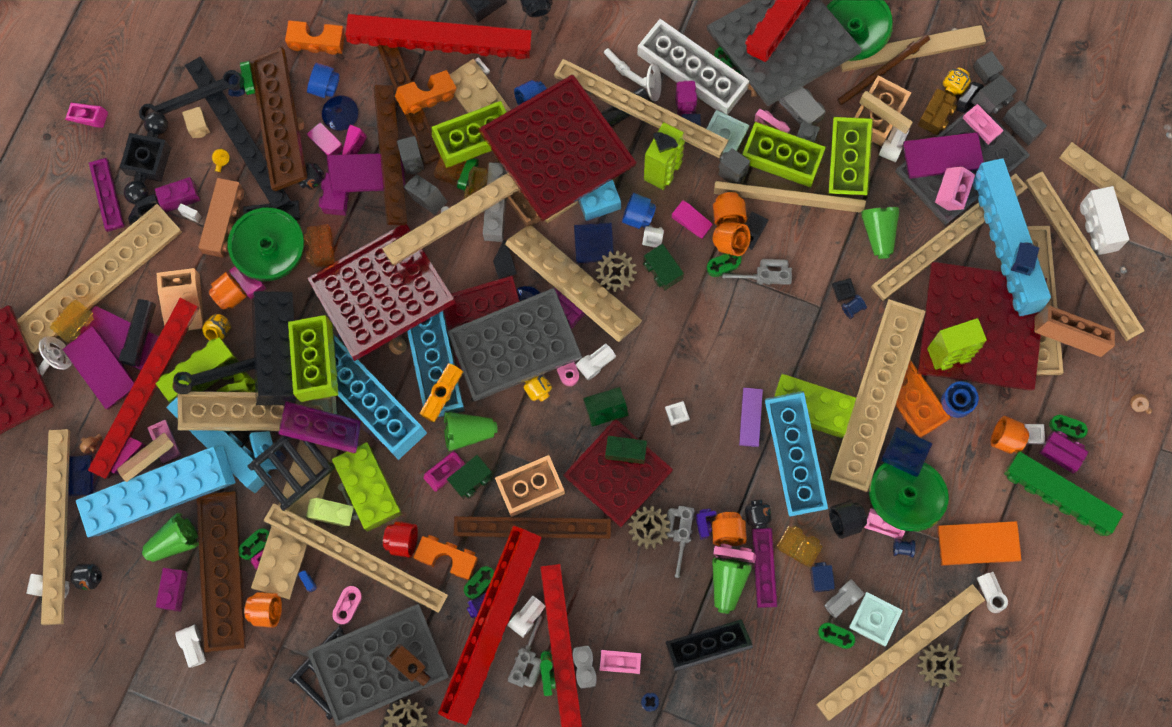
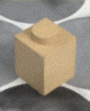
[182,106,210,138]

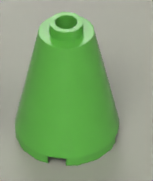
[861,207,899,259]
[444,412,497,451]
[142,513,199,562]
[712,557,752,614]

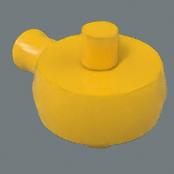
[212,149,230,172]

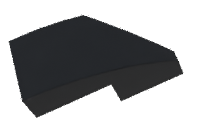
[128,194,160,224]
[745,211,769,250]
[493,240,517,279]

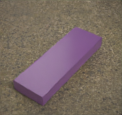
[739,388,763,447]

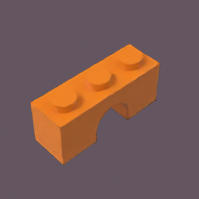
[285,20,345,55]
[395,70,457,115]
[413,535,479,581]

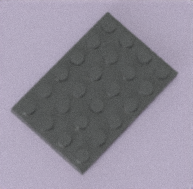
[895,105,1030,226]
[448,288,582,402]
[307,603,449,726]

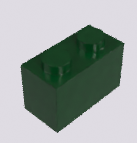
[643,243,684,291]
[583,387,629,427]
[605,436,647,464]
[447,455,493,500]

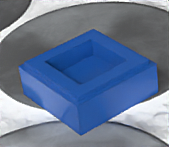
[298,570,317,592]

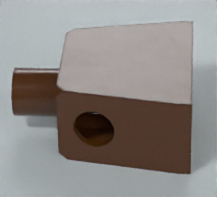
[386,644,431,686]

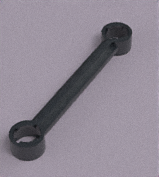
[139,70,244,121]
[172,358,254,394]

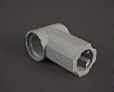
[824,579,865,618]

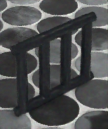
[247,435,336,511]
[288,626,345,720]

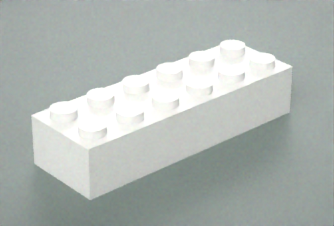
[637,19,749,115]

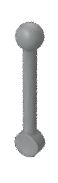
[338,483,359,520]

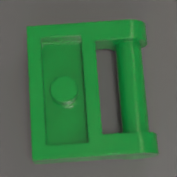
[540,650,556,696]

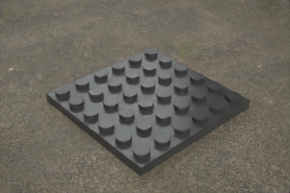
[707,0,861,106]

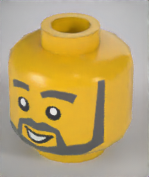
[943,67,971,96]
[202,314,231,341]
[523,374,552,402]

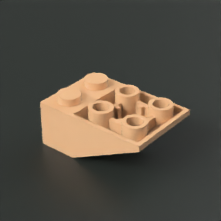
[157,268,204,331]

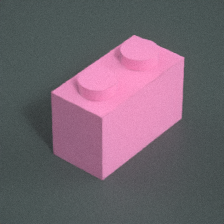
[935,167,975,211]

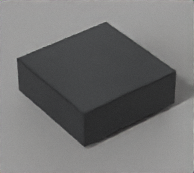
[832,278,856,302]

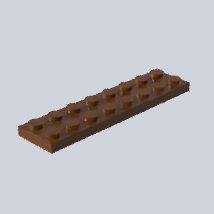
[250,47,308,191]
[196,491,246,653]

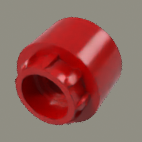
[383,521,418,558]

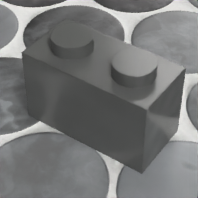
[971,75,1017,115]
[1002,100,1047,146]
[397,136,425,174]
[718,148,750,184]
[404,174,448,215]

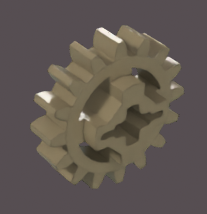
[596,250,637,292]
[628,506,671,550]
[917,644,962,688]
[384,699,428,727]

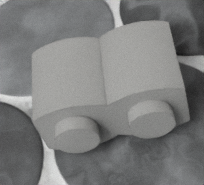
[573,646,597,689]

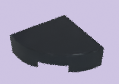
[653,132,678,153]

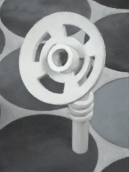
[604,48,661,101]
[38,336,72,376]

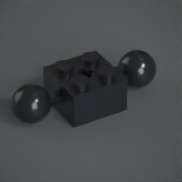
[119,112,171,205]

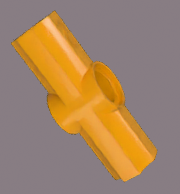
[419,363,463,423]

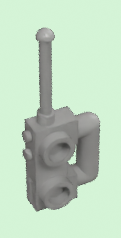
[722,259,792,285]
[666,506,695,578]
[508,616,543,688]

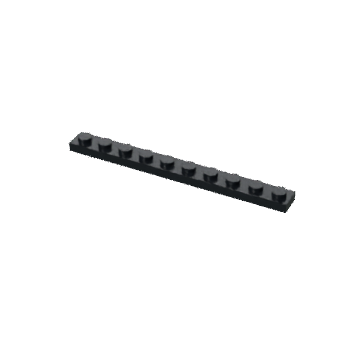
[185,56,291,209]

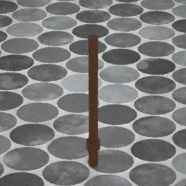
[837,34,930,105]

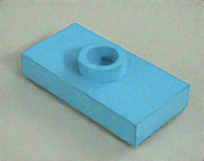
[249,431,277,470]

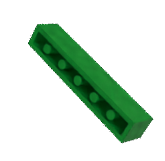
[1004,451,1123,536]

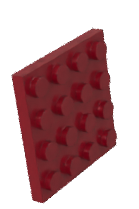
[443,276,520,369]
[563,419,673,528]

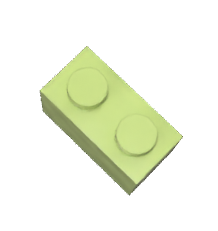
[306,498,354,527]

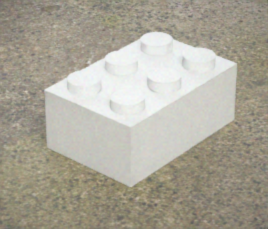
[1080,186,1129,256]

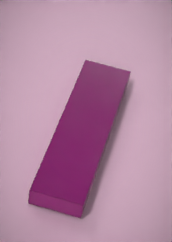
[89,158,125,232]
[752,528,777,608]

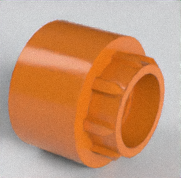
[713,192,747,226]
[713,221,750,256]
[209,272,247,310]
[990,416,1029,454]
[712,512,747,547]
[245,592,282,628]

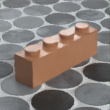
[198,178,244,258]
[1035,305,1115,357]

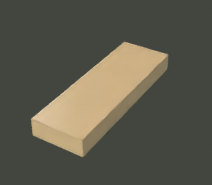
[859,91,913,134]

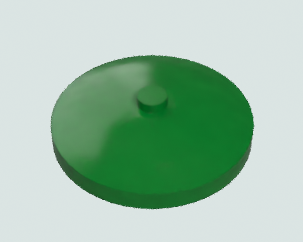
[826,0,893,61]
[228,208,305,281]
[869,458,949,531]

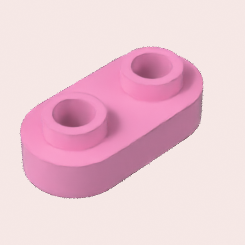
[556,362,579,386]
[332,586,362,625]

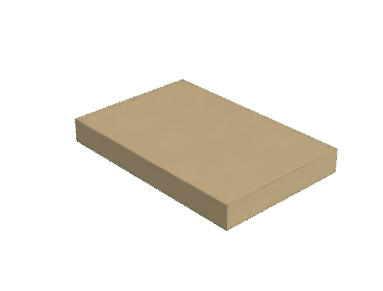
[117,433,174,482]

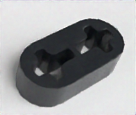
[956,82,984,113]

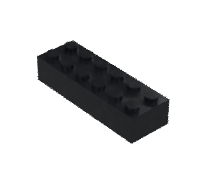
[252,291,297,405]

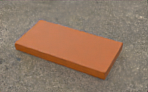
[895,360,951,439]
[937,521,1022,566]

